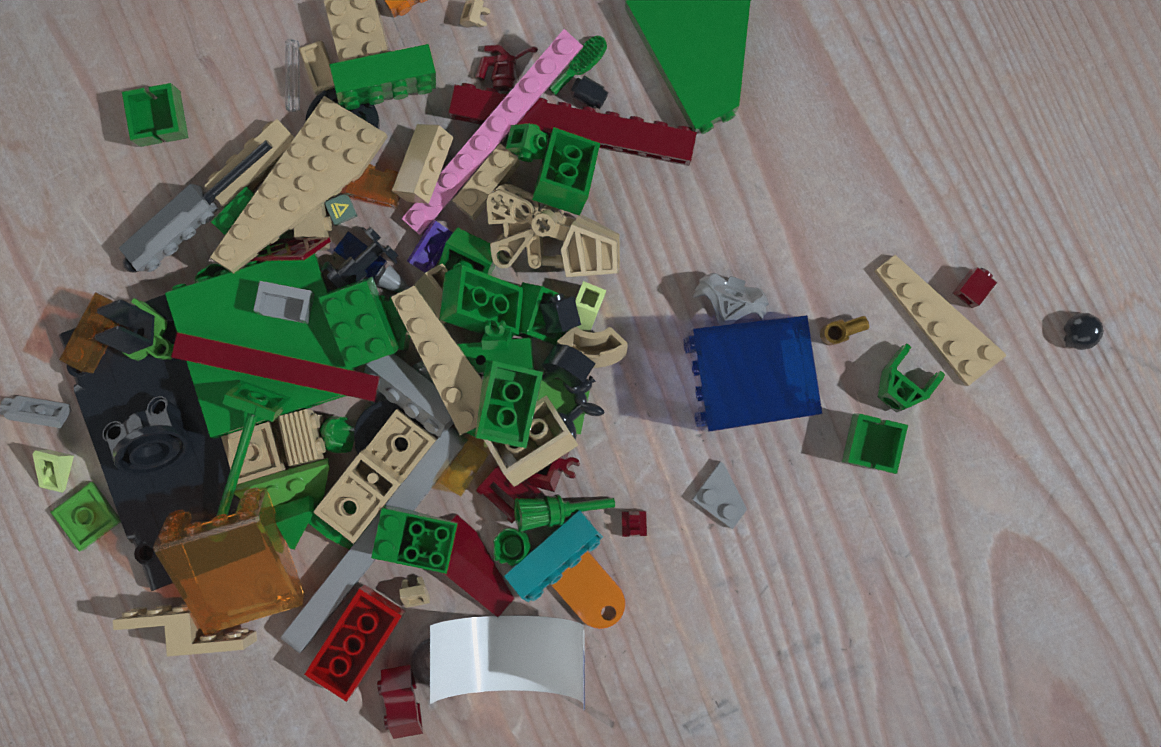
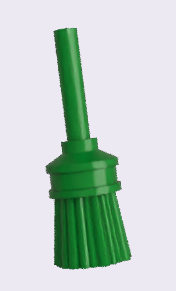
[514,494,615,532]

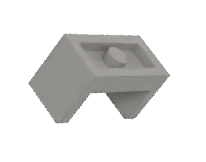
[254,281,314,324]

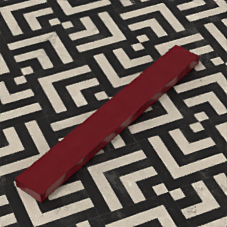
[171,332,380,402]

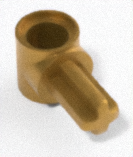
[820,316,869,345]

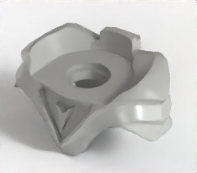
[693,273,769,327]

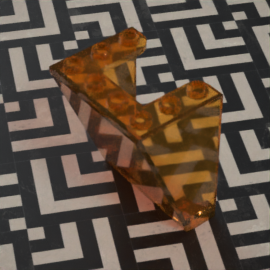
[153,488,305,635]

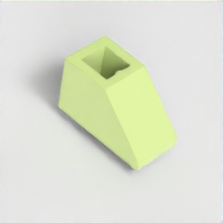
[567,281,606,332]

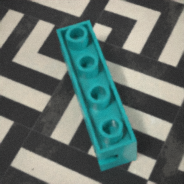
[504,510,603,602]

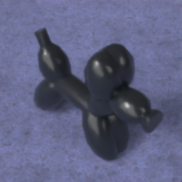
[558,375,605,440]

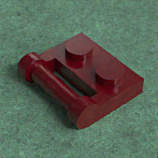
[475,465,541,524]

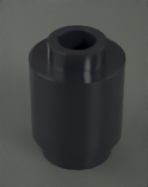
[571,75,609,110]

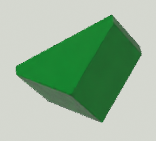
[275,496,314,550]

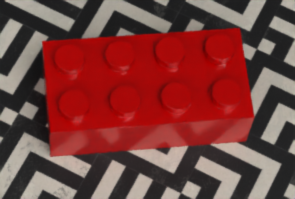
[304,585,406,702]

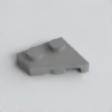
[692,461,747,529]

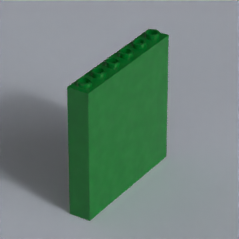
[165,253,354,438]

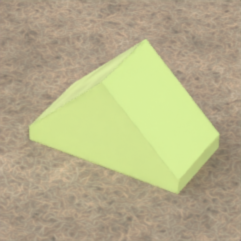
[33,450,74,493]

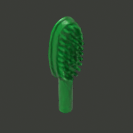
[549,35,607,95]

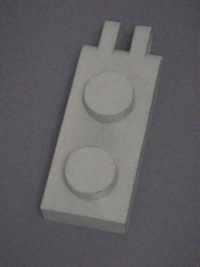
[0,396,71,428]

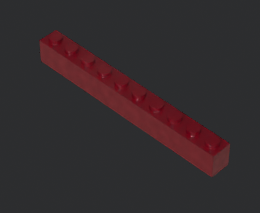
[449,83,697,166]

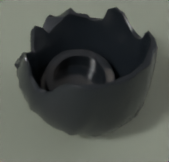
[1064,313,1104,350]

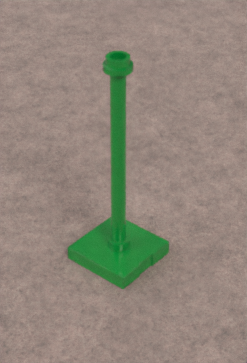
[207,381,290,540]

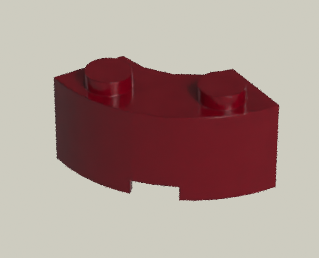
[377,665,423,739]

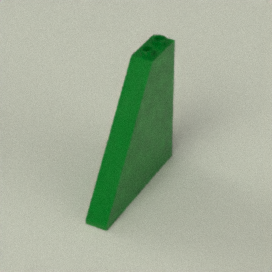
[625,0,751,134]

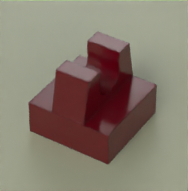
[621,511,647,537]

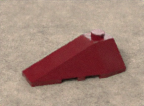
[443,514,515,617]

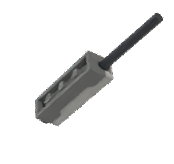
[119,140,273,273]

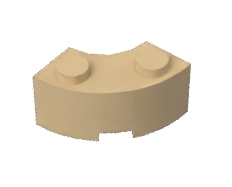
[557,327,628,368]

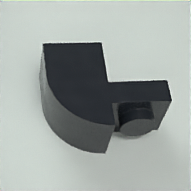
[542,344,596,388]

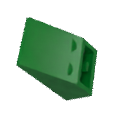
[371,505,458,574]

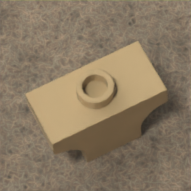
[294,201,332,251]

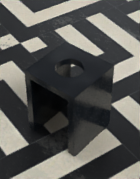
[95,299,155,355]

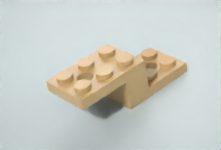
[314,409,437,544]
[113,602,257,657]

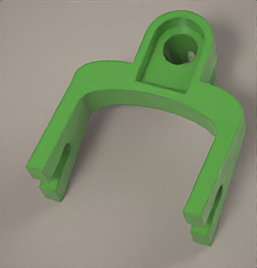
[121,298,174,361]

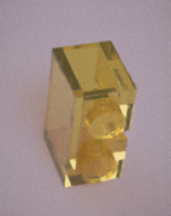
[440,440,490,497]

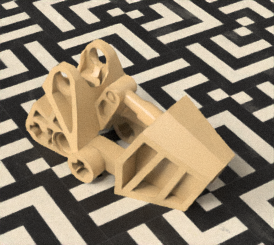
[487,183,620,277]

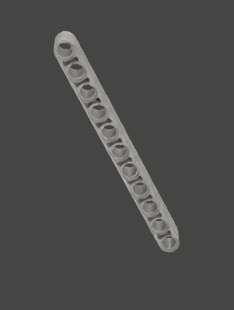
[281,426,469,654]

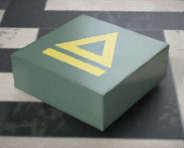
[325,193,358,226]

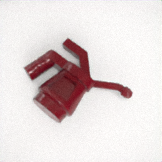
[475,45,538,91]

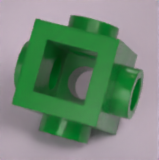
[506,123,549,162]

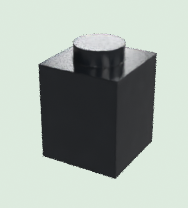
[540,293,581,333]

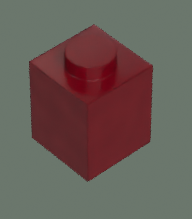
[953,267,997,308]

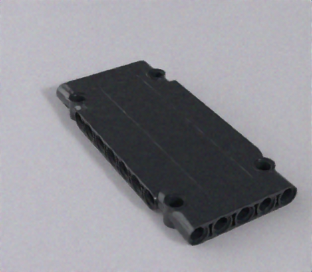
[59,294,266,591]

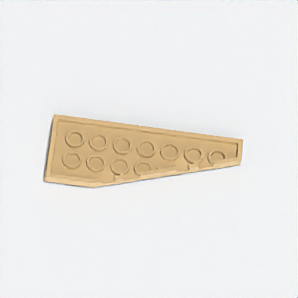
[210,96,388,273]

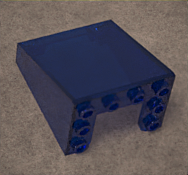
[683,315,823,432]

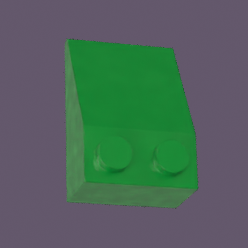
[475,360,543,448]

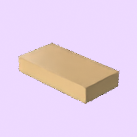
[299,40,335,96]

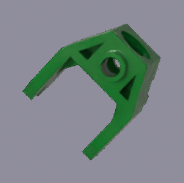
[877,343,945,413]

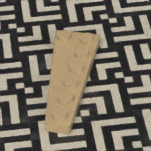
[874,255,1007,386]
[391,286,483,435]

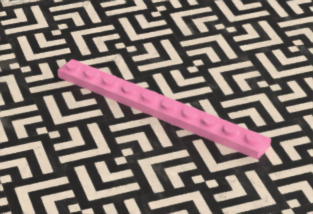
[402,29,583,235]

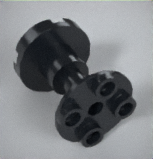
[320,226,399,289]

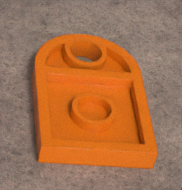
[552,551,625,629]

